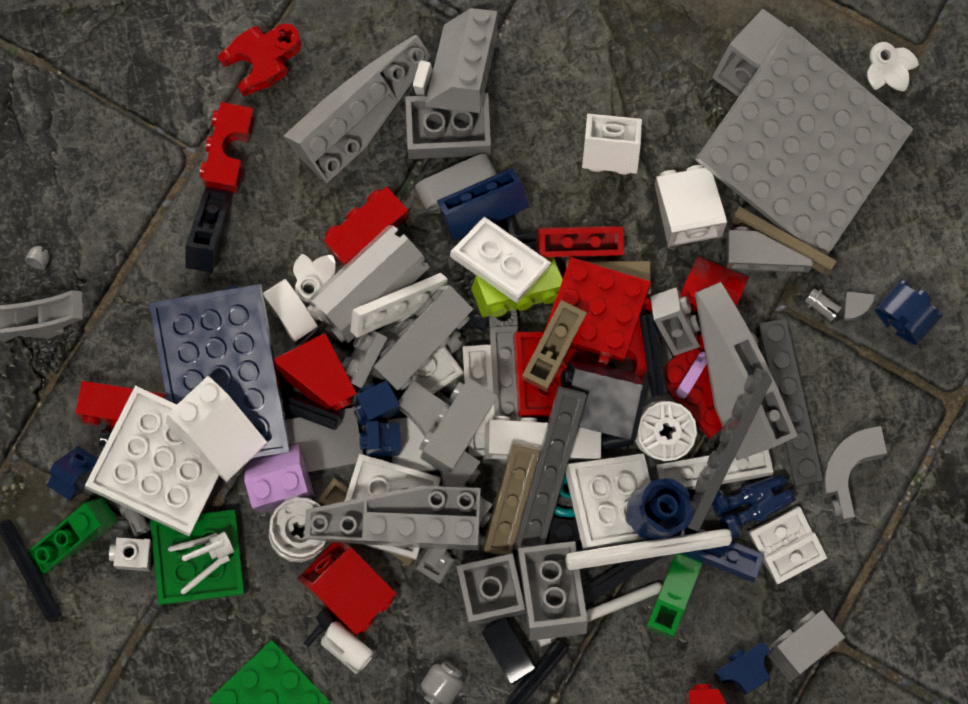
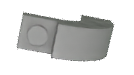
[822,426,887,523]

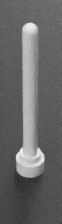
[537,582,662,647]

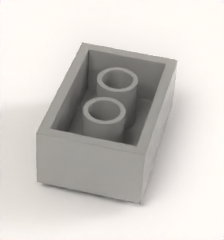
[405,93,491,159]
[419,378,498,476]
[518,541,588,641]
[768,610,845,682]

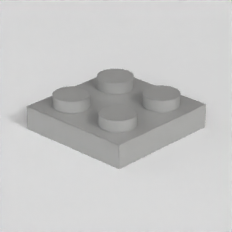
[342,331,387,388]

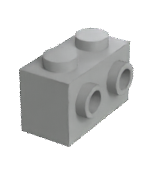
[650,287,701,356]

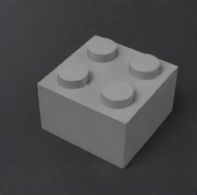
[456,554,525,626]

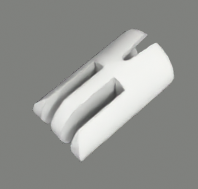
[321,622,374,674]

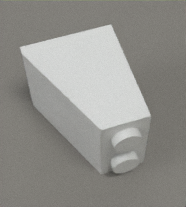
[655,165,727,247]

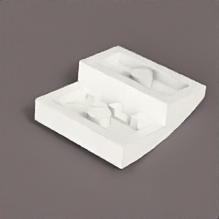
[748,506,827,584]

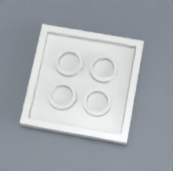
[565,453,651,549]
[344,454,441,560]

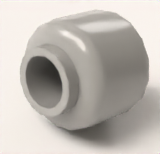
[421,662,464,704]

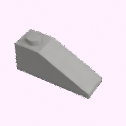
[726,227,812,273]

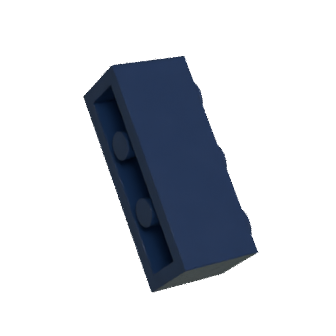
[437,168,529,240]

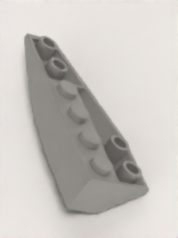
[284,35,431,183]
[695,282,798,460]
[304,486,481,550]

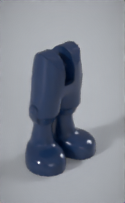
[712,474,797,540]

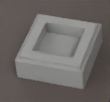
[416,548,455,584]

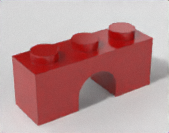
[199,102,255,194]

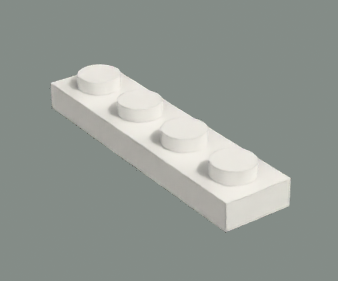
[350,273,448,337]
[463,345,495,458]
[656,449,773,490]

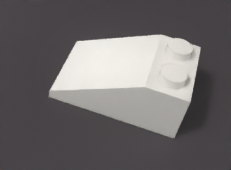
[166,376,267,482]

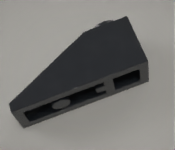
[185,187,232,273]

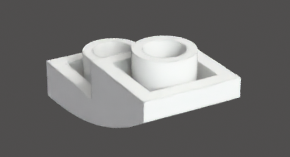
[263,279,318,342]

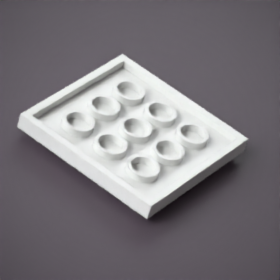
[85,386,219,537]

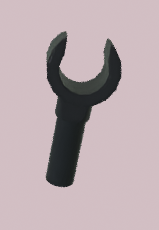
[303,610,335,647]

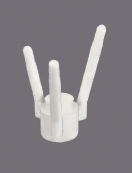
[168,532,234,594]

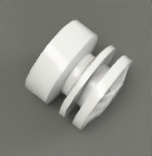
[634,400,697,461]
[268,497,327,563]

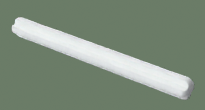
[566,529,732,570]

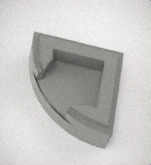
[843,292,875,321]

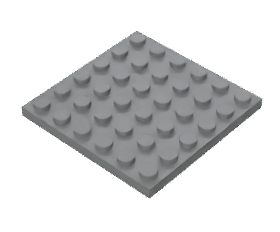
[695,27,913,256]

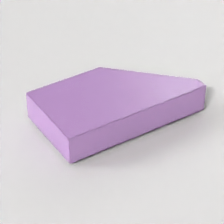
[675,351,707,400]

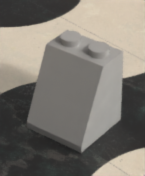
[712,9,788,97]

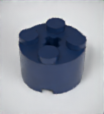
[875,279,943,345]
[625,478,693,541]

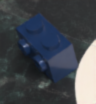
[354,380,400,426]

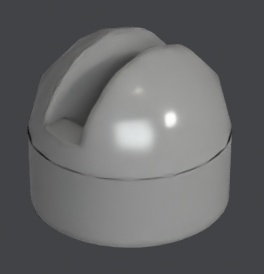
[25,246,50,270]
[445,329,464,354]

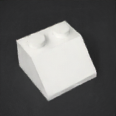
[582,114,642,175]

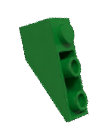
[28,498,118,574]
[645,553,703,640]

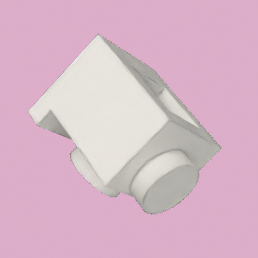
[109,537,153,571]

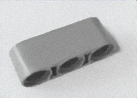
[415,153,496,212]

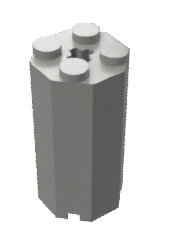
[306,225,430,343]

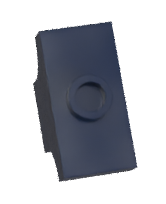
[359,421,402,459]
[47,446,98,500]
[713,641,771,696]

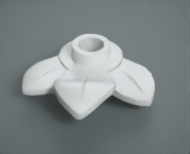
[867,42,919,92]
[293,254,335,303]

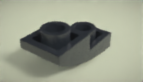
[482,617,537,685]

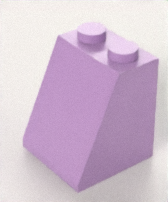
[244,443,315,514]

